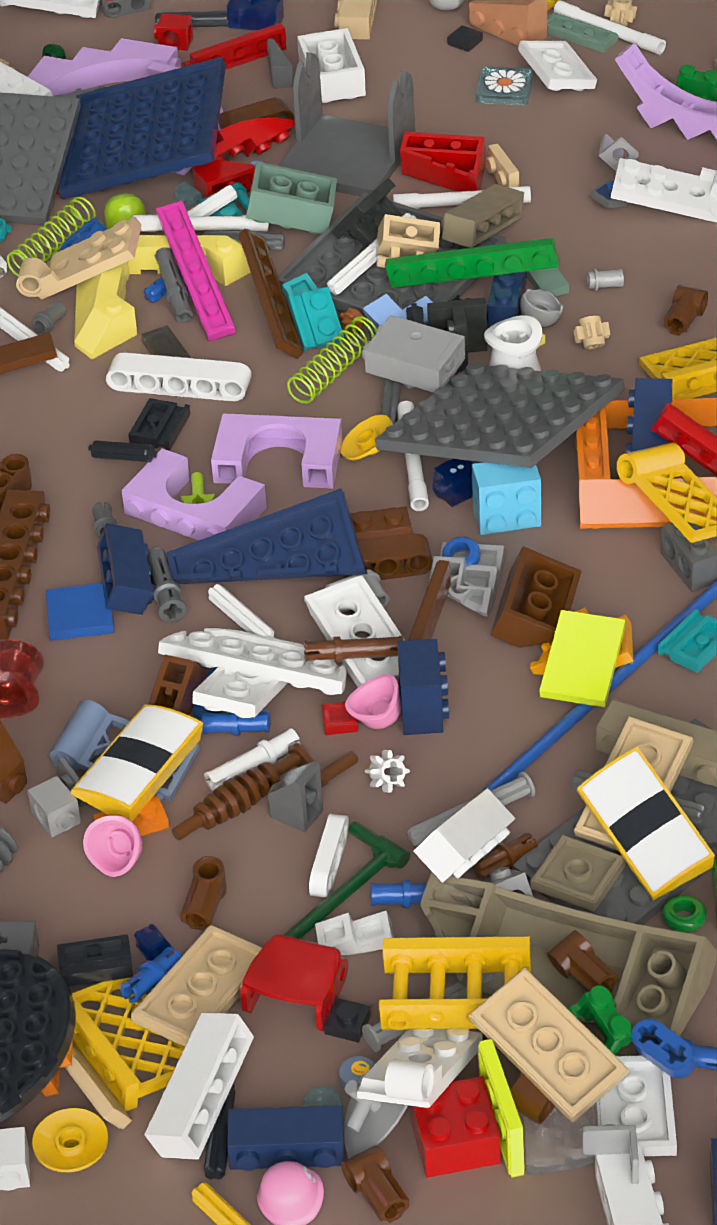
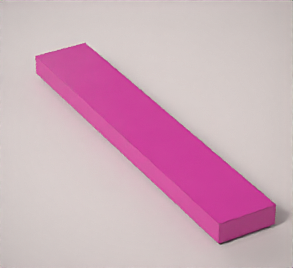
[156,200,236,342]

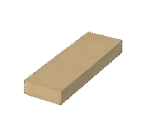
[65,1045,132,1129]

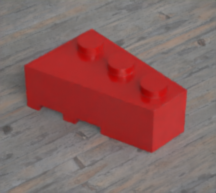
[400,132,486,192]

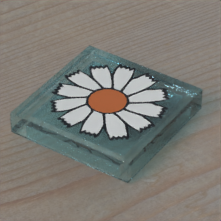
[476,66,534,105]

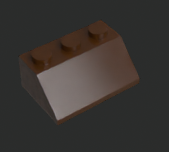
[350,506,412,540]
[490,546,581,648]

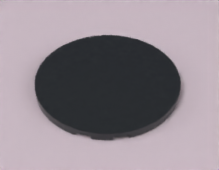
[0,949,76,1123]

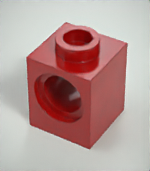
[153,14,194,51]

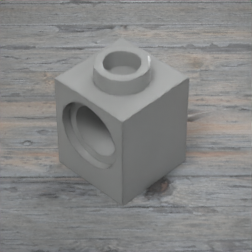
[27,776,81,838]

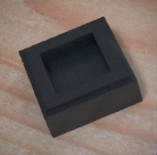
[447,25,483,52]

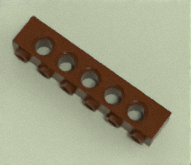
[0,489,50,640]

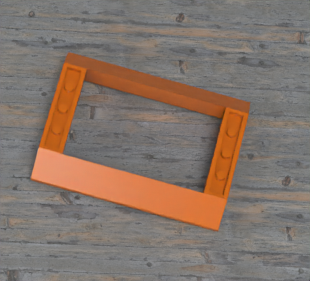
[575,398,717,529]

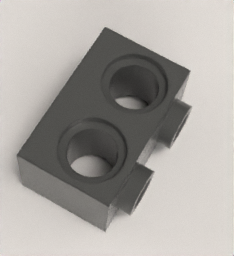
[661,522,717,592]

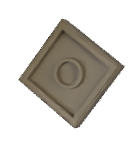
[531,835,626,912]

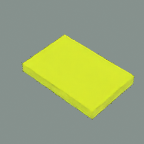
[539,610,626,707]
[478,1039,524,1177]

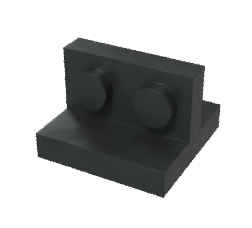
[331,177,403,248]
[427,297,488,372]

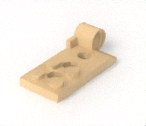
[16,217,142,300]

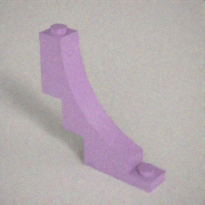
[28,38,181,96]

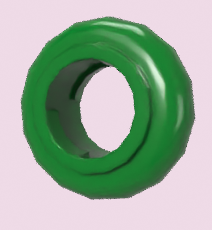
[662,895,706,933]

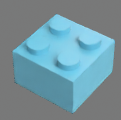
[472,462,541,535]

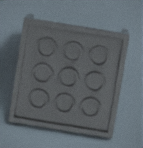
[278,52,415,197]

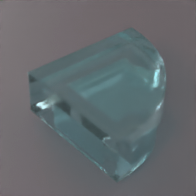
[174,182,202,209]

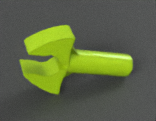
[181,472,215,504]

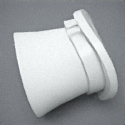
[484,315,542,371]

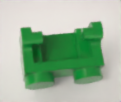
[676,64,717,101]
[567,986,633,1055]

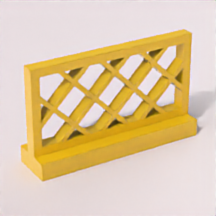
[639,338,717,399]
[72,978,185,1112]

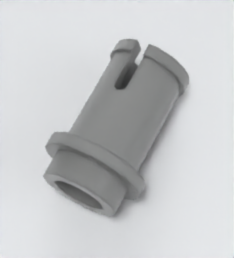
[587,268,624,291]
[359,570,390,607]

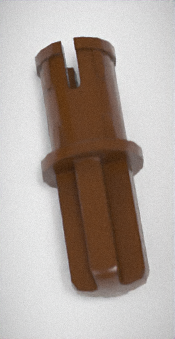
[473,833,538,879]

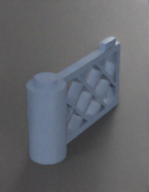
[49,700,200,804]

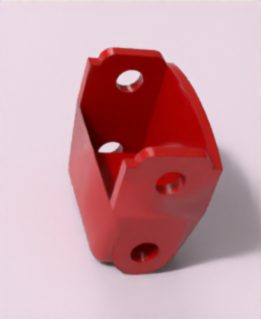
[240,934,348,1031]

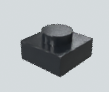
[324,998,371,1043]

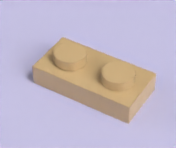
[485,143,519,187]

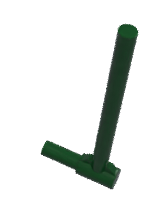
[284,821,410,939]

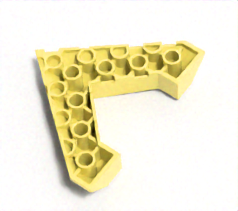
[74,235,251,359]

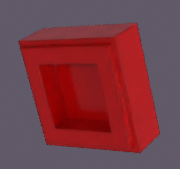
[321,701,358,735]

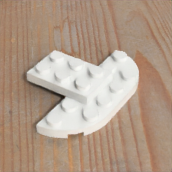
[158,628,346,718]

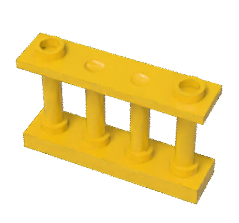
[379,937,531,1030]

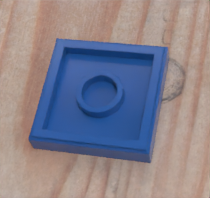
[46,583,114,641]

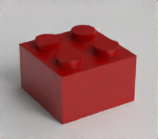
[410,1076,501,1178]

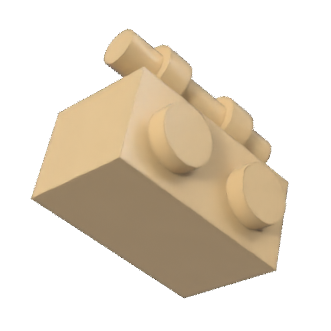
[376,214,440,268]

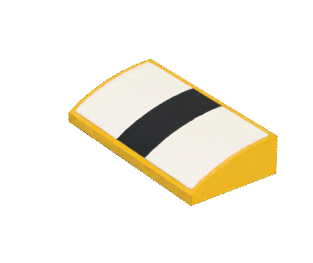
[71,704,203,821]
[577,746,715,901]

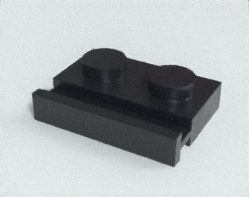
[128,398,191,451]
[57,934,133,987]

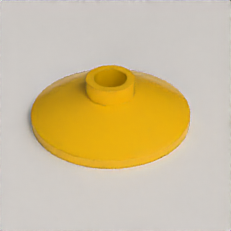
[340,415,393,460]
[32,1108,108,1172]

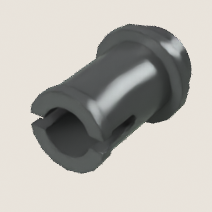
[32,301,66,333]
[92,502,117,537]

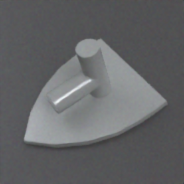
[344,1074,408,1159]

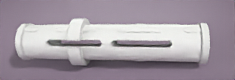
[204,728,301,791]

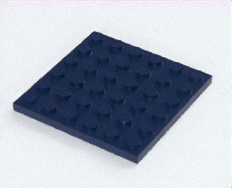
[58,57,226,199]

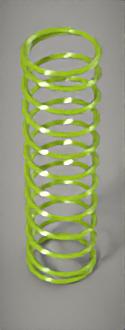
[7,197,96,276]
[287,317,377,404]

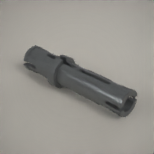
[154,247,193,323]

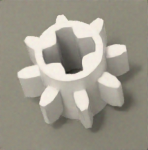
[365,750,410,793]

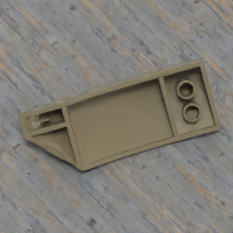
[420,872,717,1038]

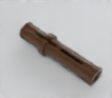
[304,636,403,663]

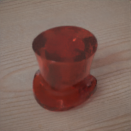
[0,640,44,719]

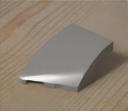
[429,542,506,617]

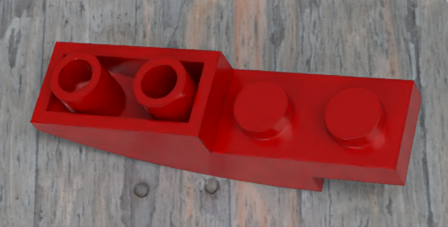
[197,118,295,166]

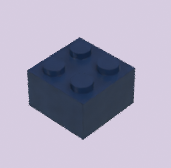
[397,639,449,735]

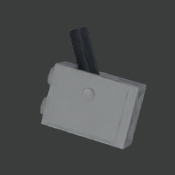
[362,303,465,393]

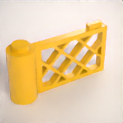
[617,443,717,543]

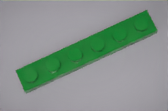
[385,238,560,288]

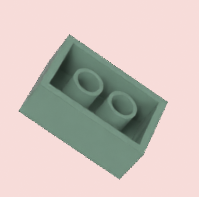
[246,162,337,234]

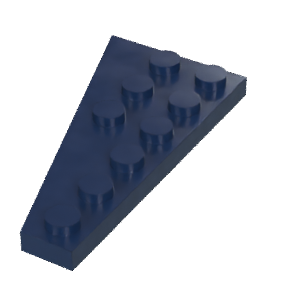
[166,488,368,584]

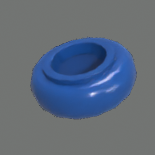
[442,537,481,567]

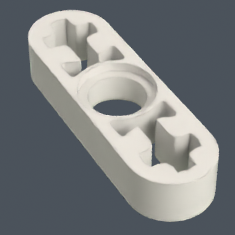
[309,814,349,898]

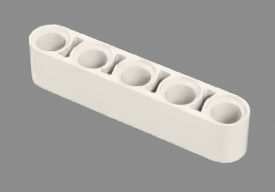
[106,353,252,401]

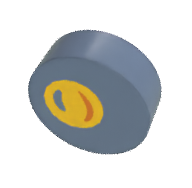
[339,1056,375,1089]

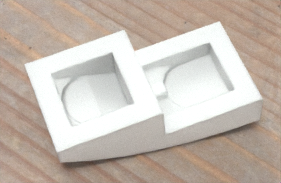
[315,911,394,955]

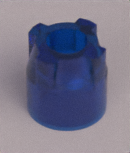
[134,924,171,961]

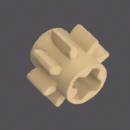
[604,0,637,27]
[573,316,611,350]

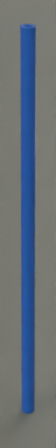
[483,580,717,791]

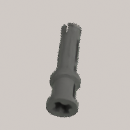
[146,546,187,623]

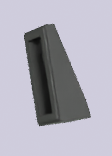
[267,39,293,89]

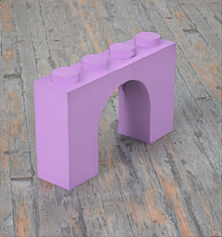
[211,414,343,489]
[122,448,267,541]

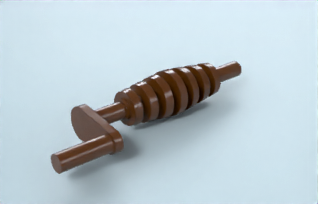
[172,742,358,840]

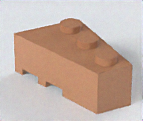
[469,0,547,46]

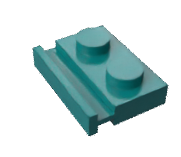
[288,287,344,352]
[658,609,717,673]

